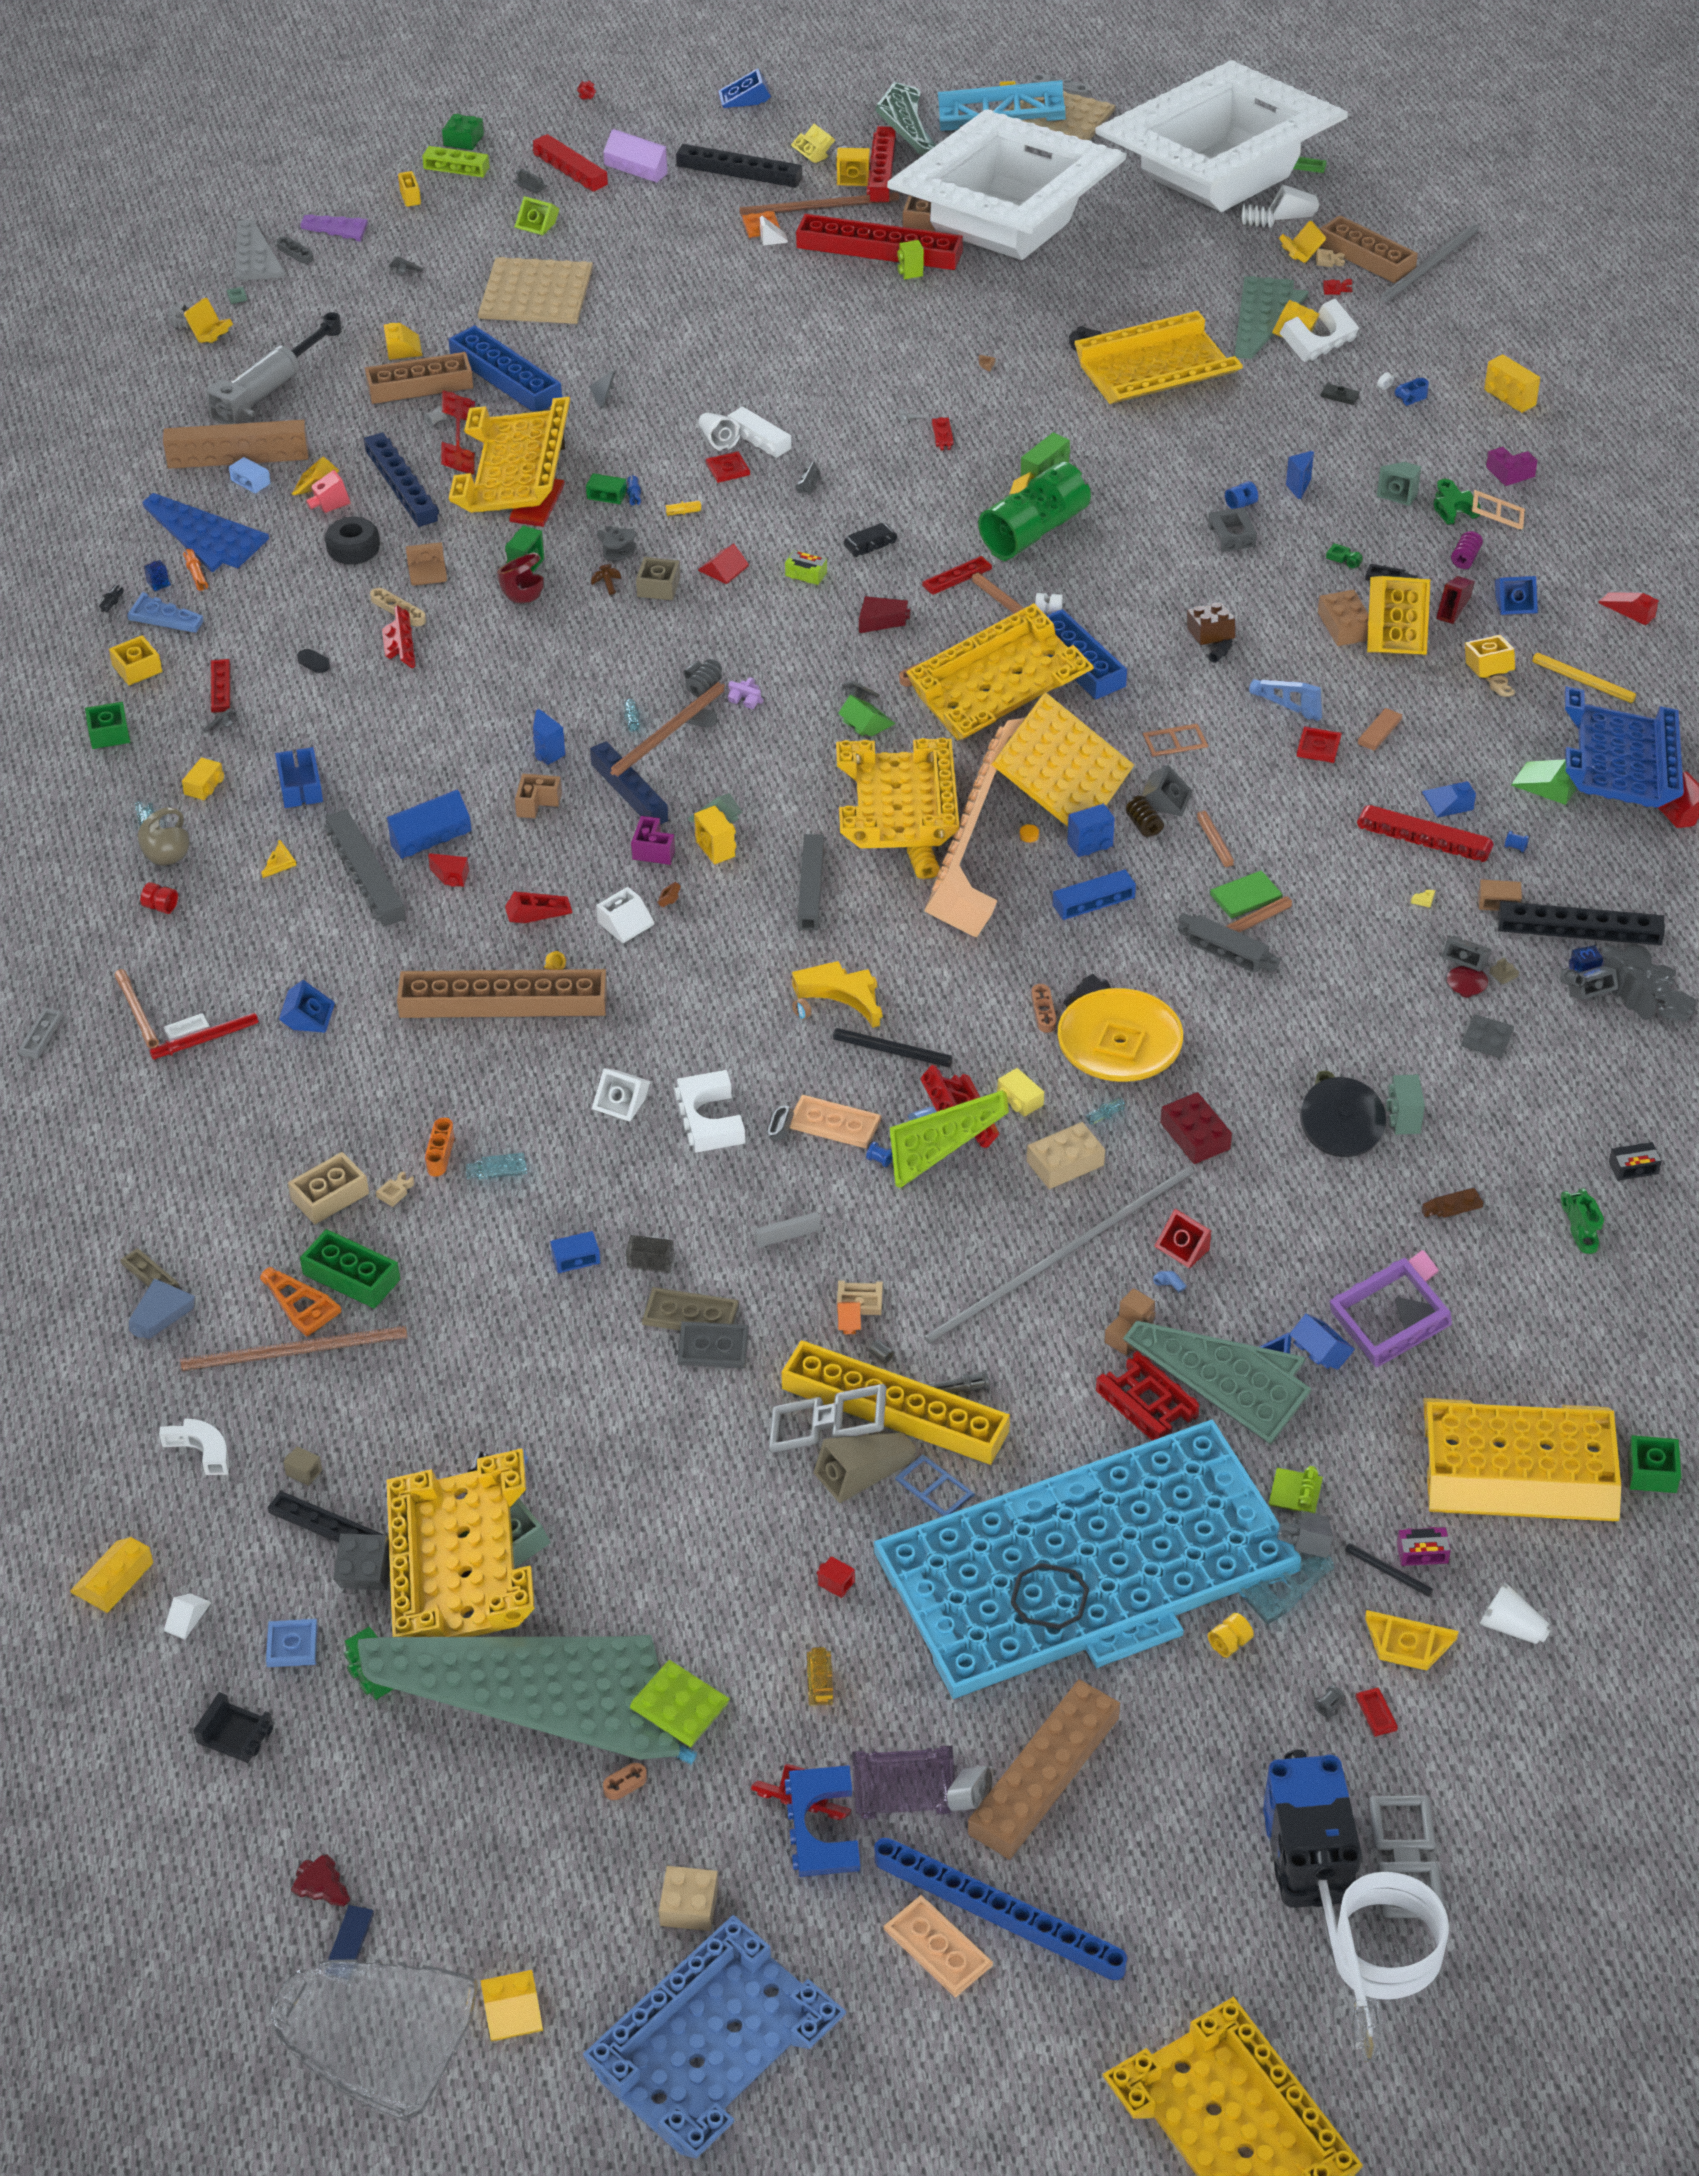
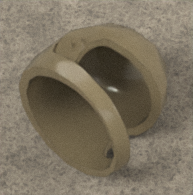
[137,807,190,866]

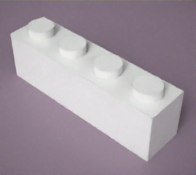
[728,407,791,458]

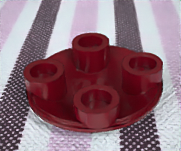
[1446,966,1488,998]

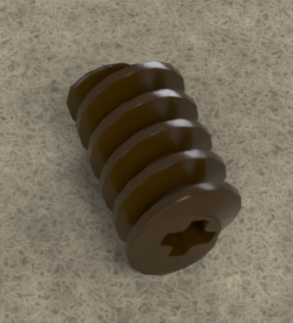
[1125,795,1164,837]

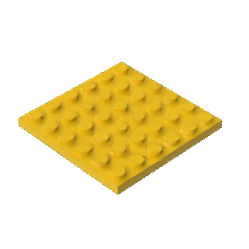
[991,692,1134,827]

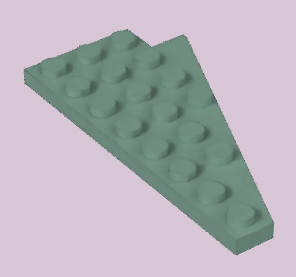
[1235,276,1309,359]
[1123,1321,1312,1445]

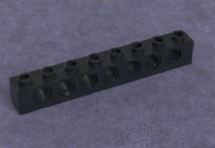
[676,144,802,188]
[1498,901,1665,946]

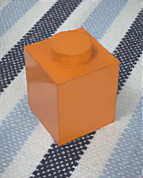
[837,1301,861,1334]

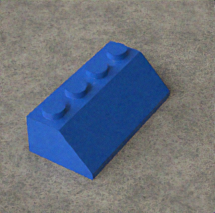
[387,789,472,859]

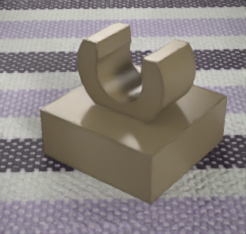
[1489,957,1519,984]

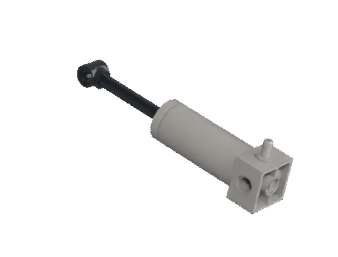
[206,312,342,424]

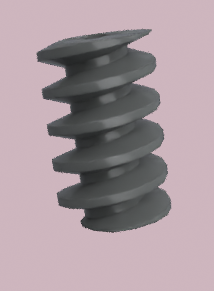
[685,659,722,697]

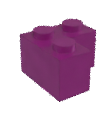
[1486,446,1538,486]
[631,816,675,865]

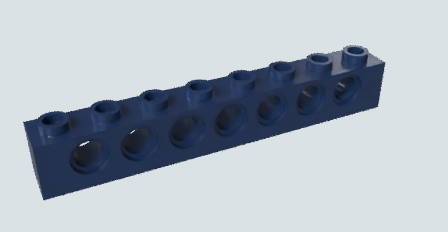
[363,432,439,527]

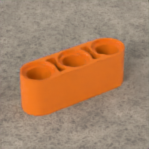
[425,1117,454,1176]

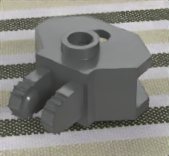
[597,525,637,561]

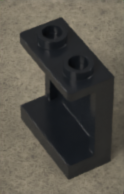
[193,1692,274,1763]

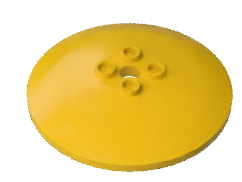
[1058,988,1183,1082]

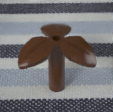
[591,564,622,595]

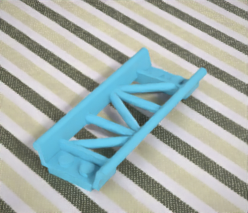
[938,80,1066,131]

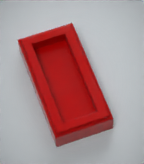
[1355,1687,1398,1737]

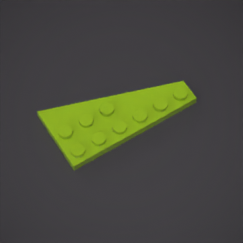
[890,1090,1009,1188]

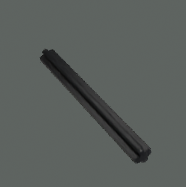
[833,1028,953,1067]

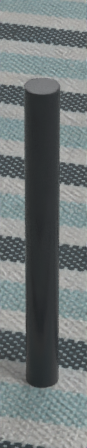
[1345,1543,1433,1597]

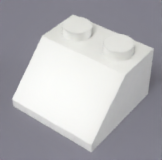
[592,1068,650,1121]

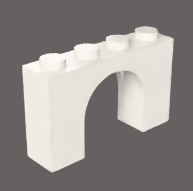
[1280,299,1359,362]
[674,1070,745,1153]

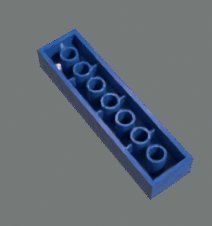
[448,325,562,412]

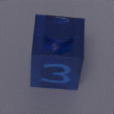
[1569,945,1603,973]

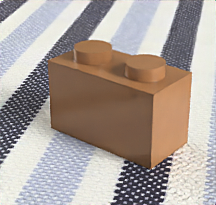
[1478,879,1522,911]

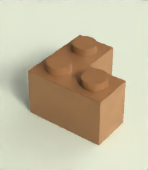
[515,773,562,818]
[1105,1288,1156,1356]

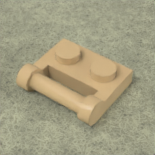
[837,1280,883,1315]

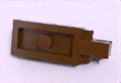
[1422,1188,1483,1218]

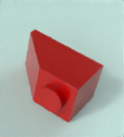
[428,853,469,887]

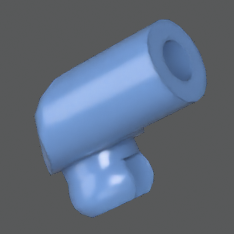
[1153,1271,1187,1293]

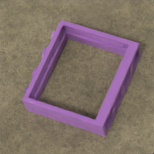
[1330,1258,1452,1368]

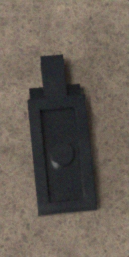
[1365,564,1418,581]

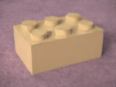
[1027,1122,1105,1189]
[288,1152,369,1225]

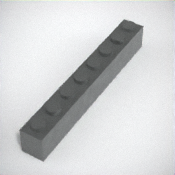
[324,809,406,927]

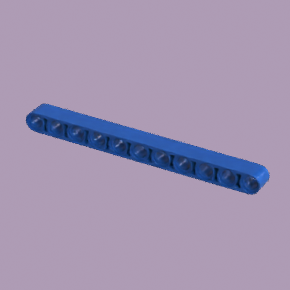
[874,1838,1127,1980]

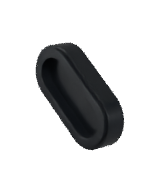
[297,649,330,673]

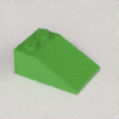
[1511,759,1577,805]

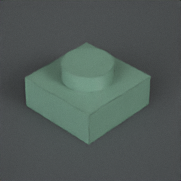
[226,287,247,304]

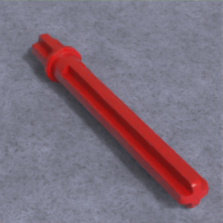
[149,1013,259,1059]

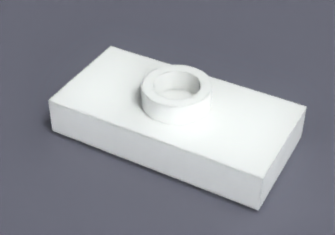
[163,1013,210,1041]

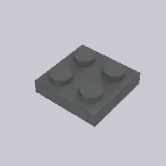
[1461,1014,1514,1058]

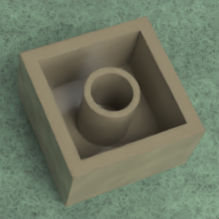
[636,557,681,601]

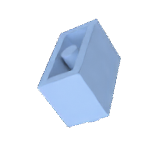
[229,457,271,494]

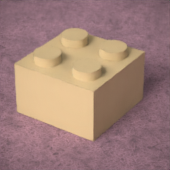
[659,1866,719,1931]

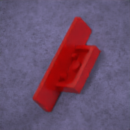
[382,605,416,668]
[751,1764,851,1820]

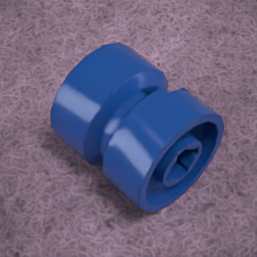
[1225,481,1259,509]

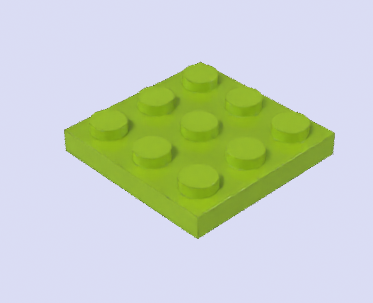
[629,1659,730,1748]

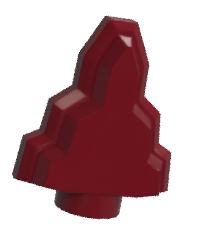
[291,1854,350,1907]

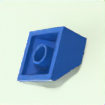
[1422,781,1476,818]

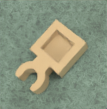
[1315,249,1345,267]
[376,1171,414,1207]

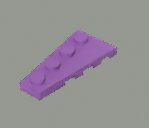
[301,214,368,242]

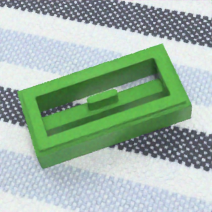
[1293,157,1327,173]

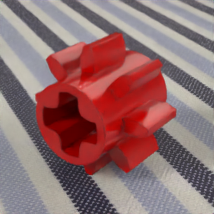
[577,80,596,100]

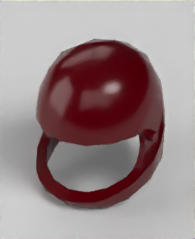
[497,553,544,604]

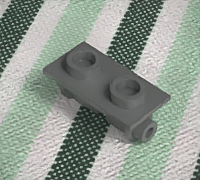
[513,168,548,193]
[795,461,821,495]

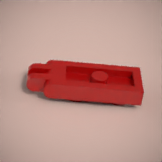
[932,417,954,451]

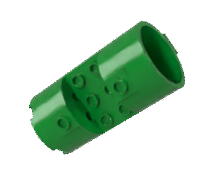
[978,462,1091,562]

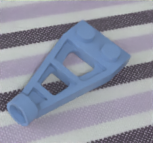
[1249,679,1322,721]

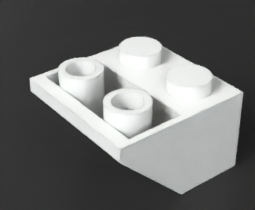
[596,887,654,943]

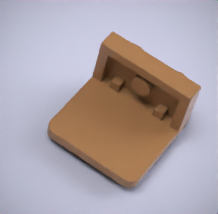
[406,542,447,586]

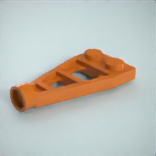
[260,1267,341,1337]

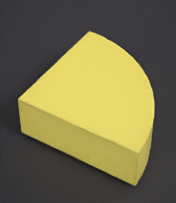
[1411,890,1435,907]

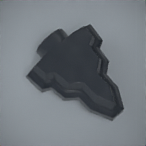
[1063,974,1111,1007]

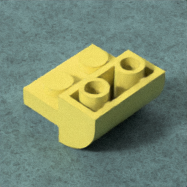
[791,124,835,163]

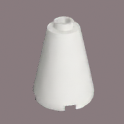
[699,412,740,451]
[1479,1582,1551,1644]

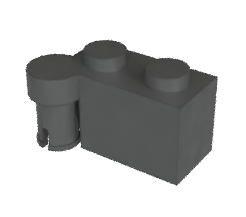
[1560,965,1619,1000]

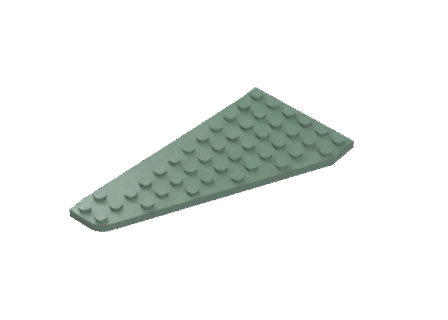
[358,1635,680,1760]

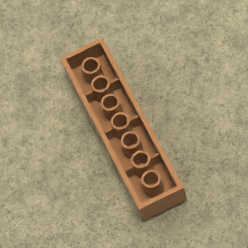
[163,419,309,469]
[968,1679,1120,1860]

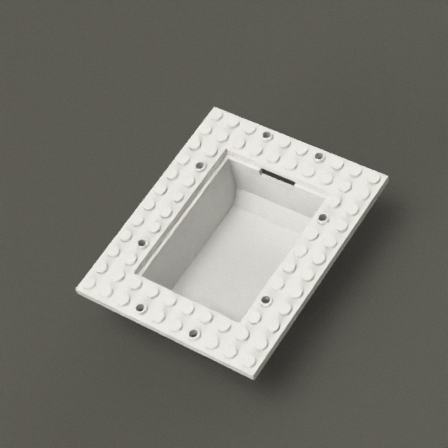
[1095,60,1348,212]
[887,110,1127,260]

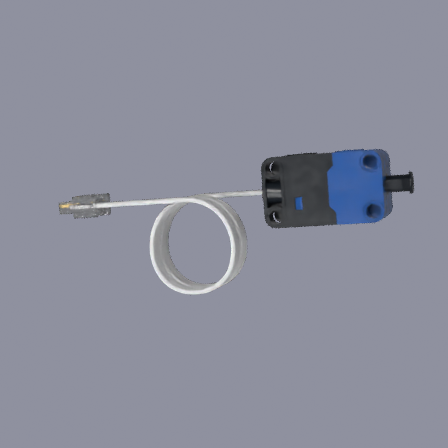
[1263,1749,1449,2062]

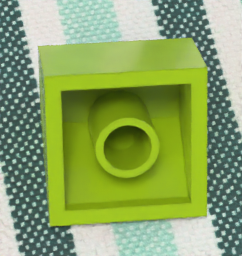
[514,196,559,235]

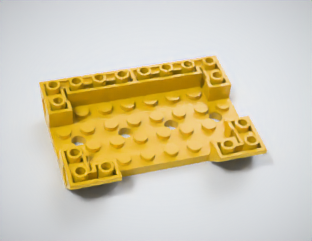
[906,603,1094,741]
[836,738,960,848]
[1423,1398,1621,1522]
[386,1448,535,1637]
[1102,1996,1363,2176]

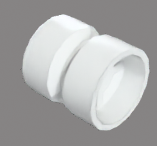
[1035,593,1063,615]

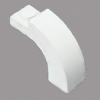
[159,1419,230,1475]

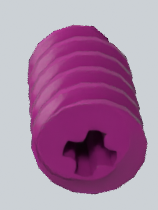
[1451,531,1483,569]

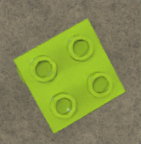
[1269,1466,1323,1513]

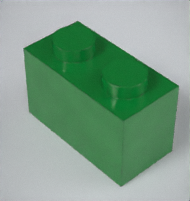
[586,473,627,505]

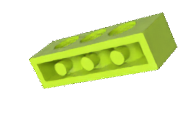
[422,146,490,177]

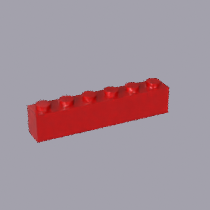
[533,134,608,192]

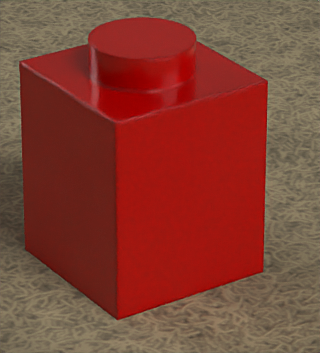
[817,1556,855,1598]

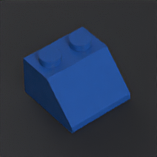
[1495,576,1538,615]
[533,709,566,765]
[279,980,335,1033]

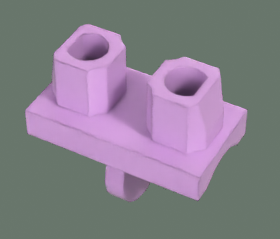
[728,677,764,709]

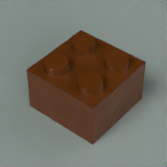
[1187,602,1235,645]

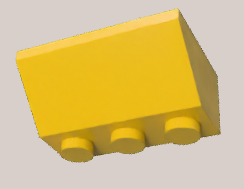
[70,1537,153,1613]

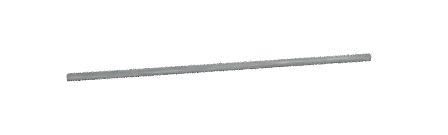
[924,1166,1194,1344]

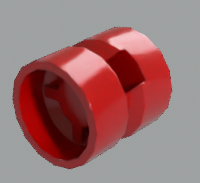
[140,882,178,914]

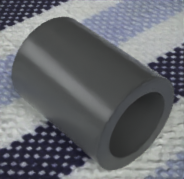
[683,661,702,679]
[869,1339,895,1364]

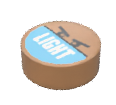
[792,998,812,1020]

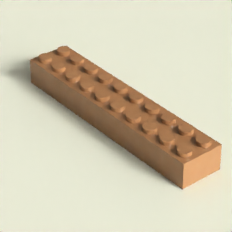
[397,969,607,1018]

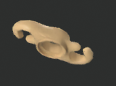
[1486,673,1515,697]

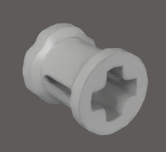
[424,406,447,427]

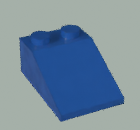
[718,68,771,108]

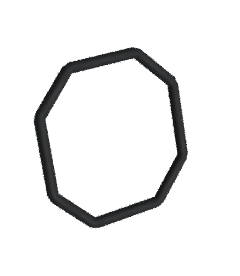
[1010,1563,1089,1629]

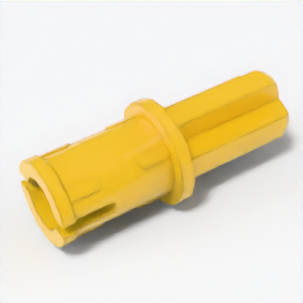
[665,501,701,516]

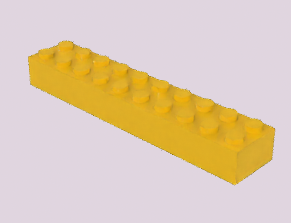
[781,1340,1010,1465]

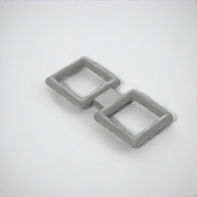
[769,1384,886,1453]
[1369,1795,1444,1918]

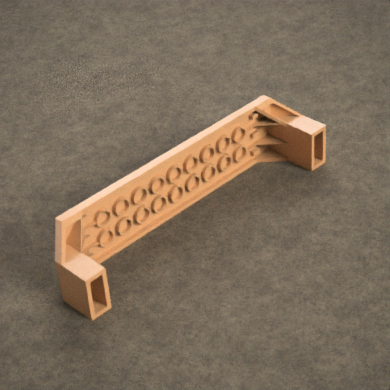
[924,718,1025,937]

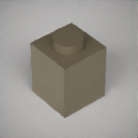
[283,1446,322,1486]

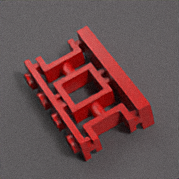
[920,1065,1000,1148]
[1096,1351,1200,1441]

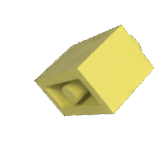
[997,1068,1044,1117]

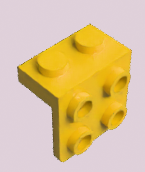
[1279,221,1326,263]
[184,298,233,343]

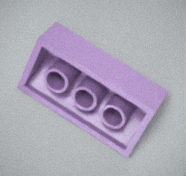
[604,129,667,183]

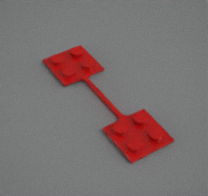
[441,390,475,475]

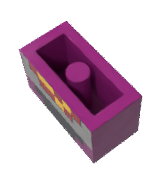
[1397,1527,1451,1566]

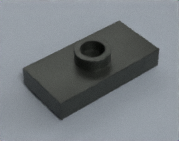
[1321,383,1360,405]

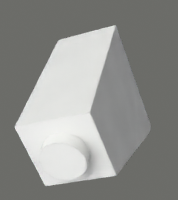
[1270,185,1319,220]

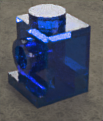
[144,560,171,591]

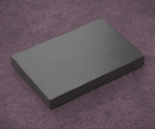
[677,1321,749,1368]

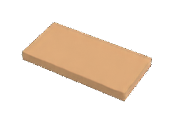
[790,1095,882,1149]
[884,1895,993,1998]

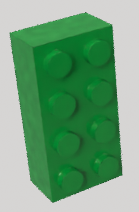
[300,1229,401,1309]

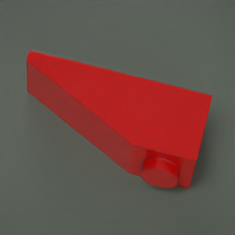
[1598,592,1659,626]
[505,891,572,923]

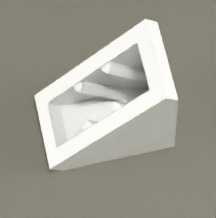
[760,216,788,246]
[164,1594,211,1640]

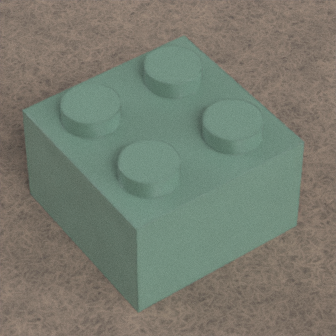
[1386,1074,1425,1135]

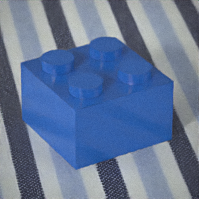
[1067,803,1115,857]
[1289,1313,1355,1370]

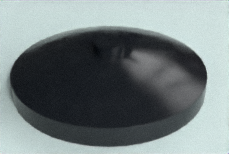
[1300,1077,1386,1157]

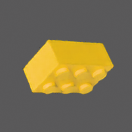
[1484,354,1541,413]

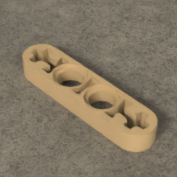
[370,588,426,626]

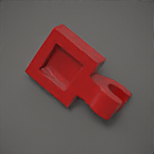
[1323,279,1352,295]

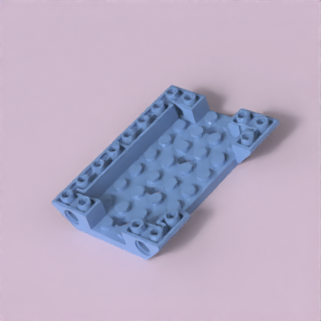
[583,1915,846,2159]

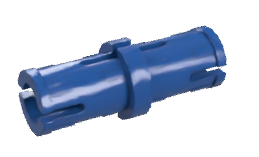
[627,475,641,505]

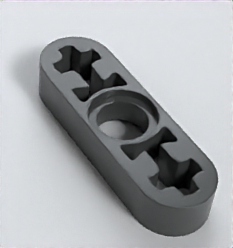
[276,237,313,263]

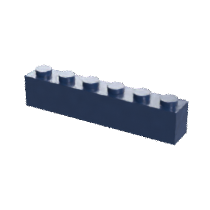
[590,741,669,825]

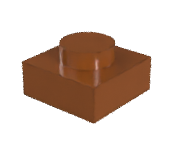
[657,881,681,907]

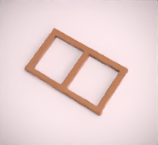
[1143,724,1208,757]

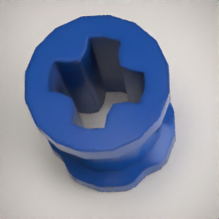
[1504,831,1529,853]
[866,1142,893,1167]

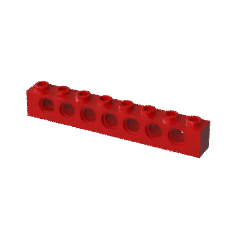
[867,126,896,202]

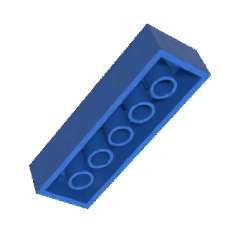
[1047,609,1127,700]

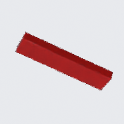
[922,556,992,595]
[211,659,231,713]

